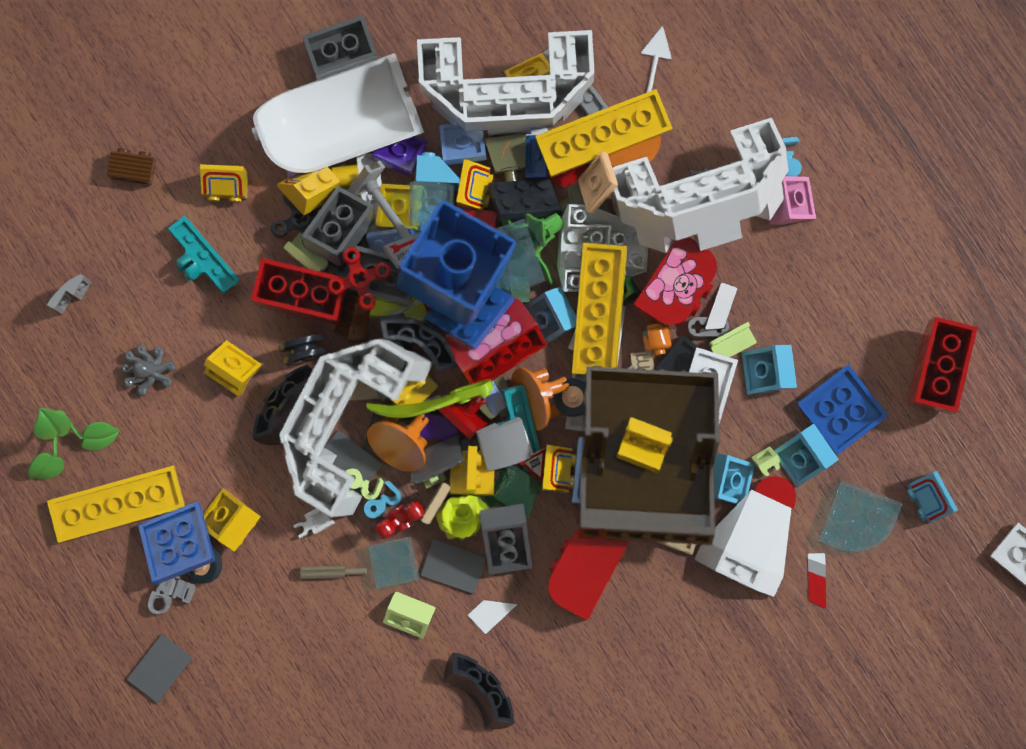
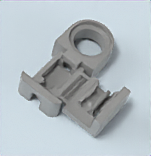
[148,576,197,615]

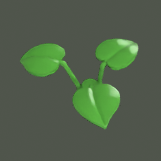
[497,213,564,286]
[28,408,119,480]

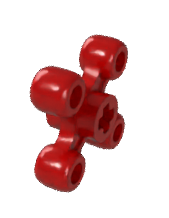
[327,247,391,311]
[375,499,425,539]

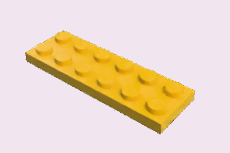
[535,89,673,177]
[572,243,628,374]
[47,466,185,543]

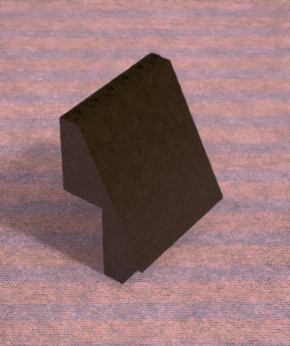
[577,366,720,545]

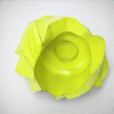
[436,495,489,541]

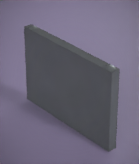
[325,430,383,494]
[410,434,463,485]
[421,539,487,594]
[127,634,193,703]

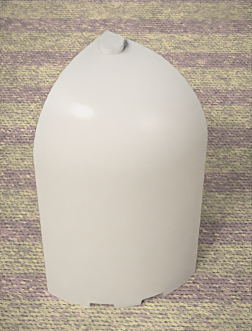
[252,53,424,173]

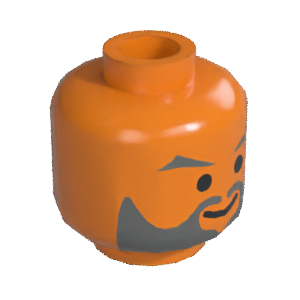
[642,323,672,356]

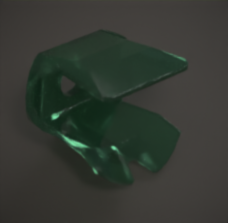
[485,466,543,518]

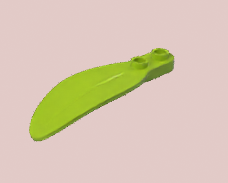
[366,379,494,418]

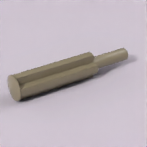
[300,566,367,579]

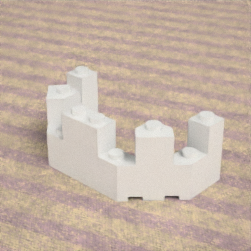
[417,30,594,136]
[611,118,789,253]
[279,339,433,517]

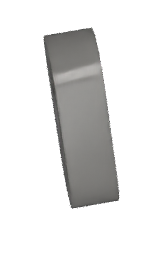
[687,317,729,338]

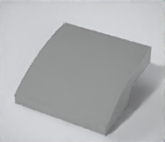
[47,274,92,314]
[476,417,531,471]

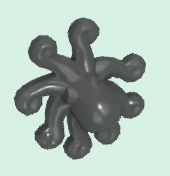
[121,345,176,396]

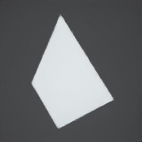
[468,600,517,634]

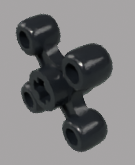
[271,195,324,250]

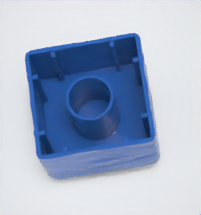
[397,201,516,326]

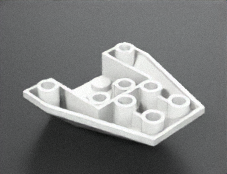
[557,204,648,292]
[695,490,791,597]

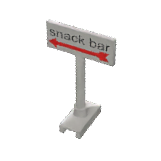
[347,161,423,269]

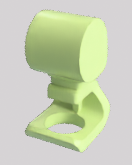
[344,468,384,500]

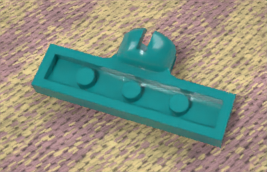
[168,216,240,295]
[497,384,540,474]

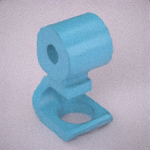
[782,137,802,177]
[364,481,402,519]

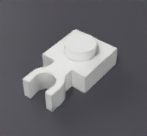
[293,508,335,538]

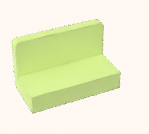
[283,232,328,272]
[708,322,757,357]
[383,592,435,639]

